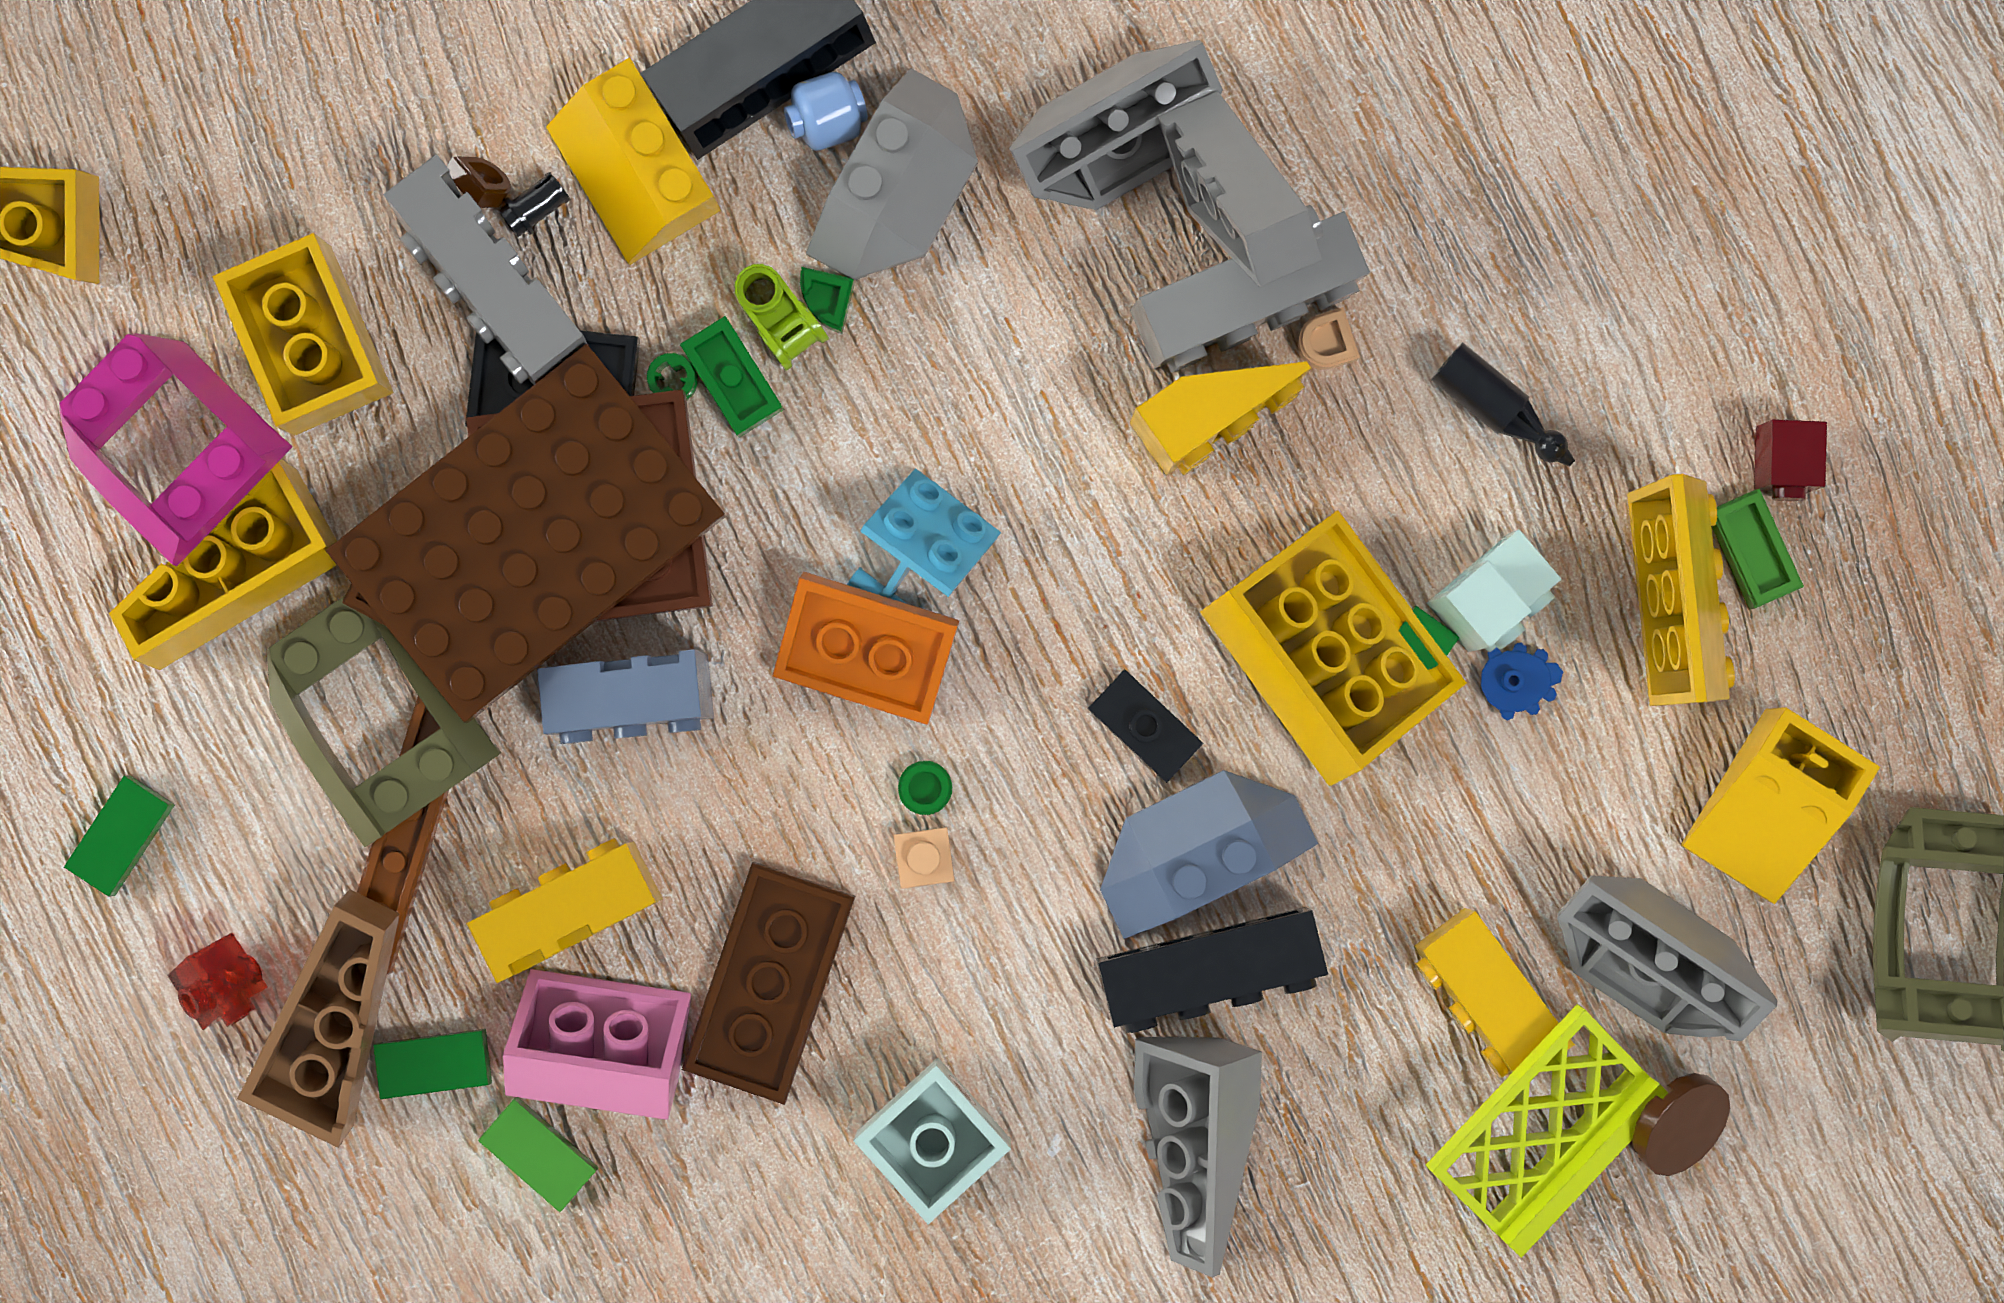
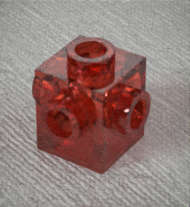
[167,933,268,1030]

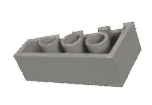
[383,154,588,385]

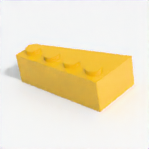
[0,167,99,284]

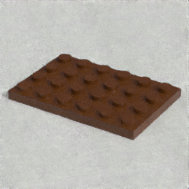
[325,344,727,723]

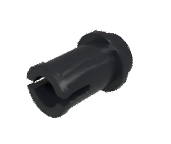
[498,172,570,237]

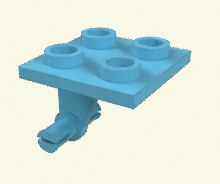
[847,468,1001,604]

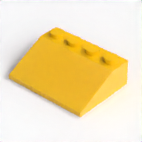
[1627,474,1735,706]
[1200,510,1467,787]

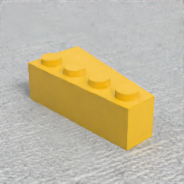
[108,459,337,670]

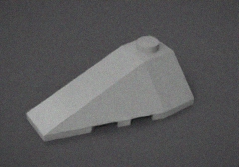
[1134,1037,1262,1278]

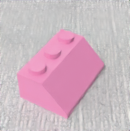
[503,969,691,1120]

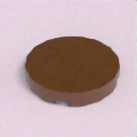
[1632,1073,1730,1176]

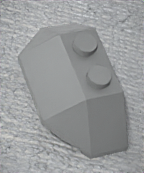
[1009,40,1223,210]
[806,68,978,281]
[1557,876,1777,1041]

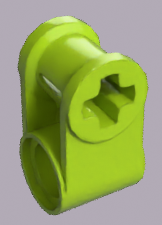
[734,264,829,371]

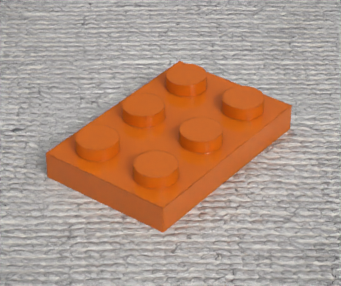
[772,571,960,725]

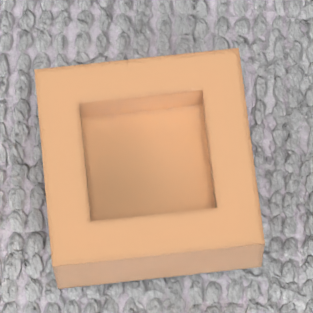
[893,827,955,889]

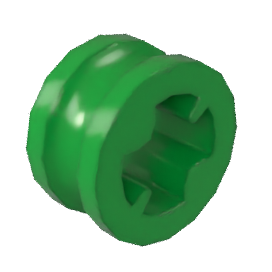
[647,353,698,401]

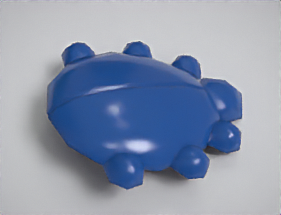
[1481,642,1563,721]

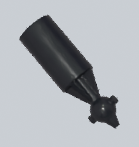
[1431,342,1575,467]

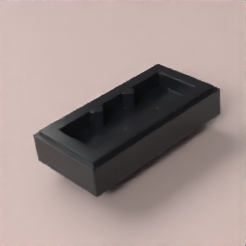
[1087,669,1204,783]

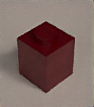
[1754,419,1827,501]

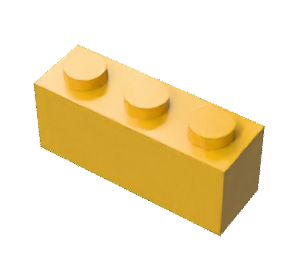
[1413,908,1575,1079]

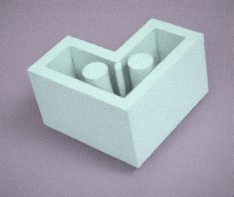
[1427,529,1562,652]

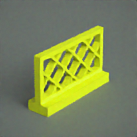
[1425,1004,1668,1258]

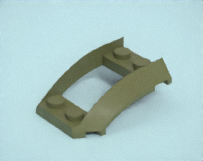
[267,596,502,847]
[1873,807,2004,1051]

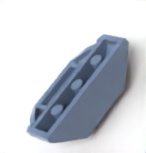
[1100,770,1318,939]

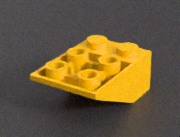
[1130,361,1311,476]
[1680,707,1880,904]

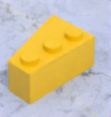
[466,838,663,983]

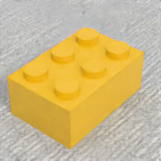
[212,233,394,436]

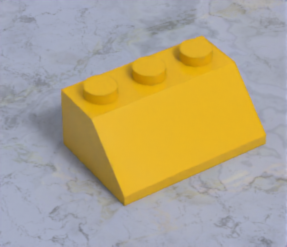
[546,57,721,265]

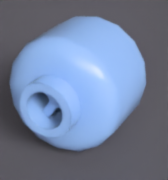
[784,72,868,151]

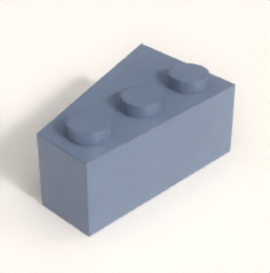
[537,649,714,744]

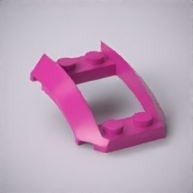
[59,333,293,567]

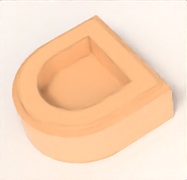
[1297,307,1360,370]

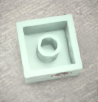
[853,1058,1011,1224]

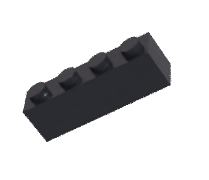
[1096,907,1328,1033]

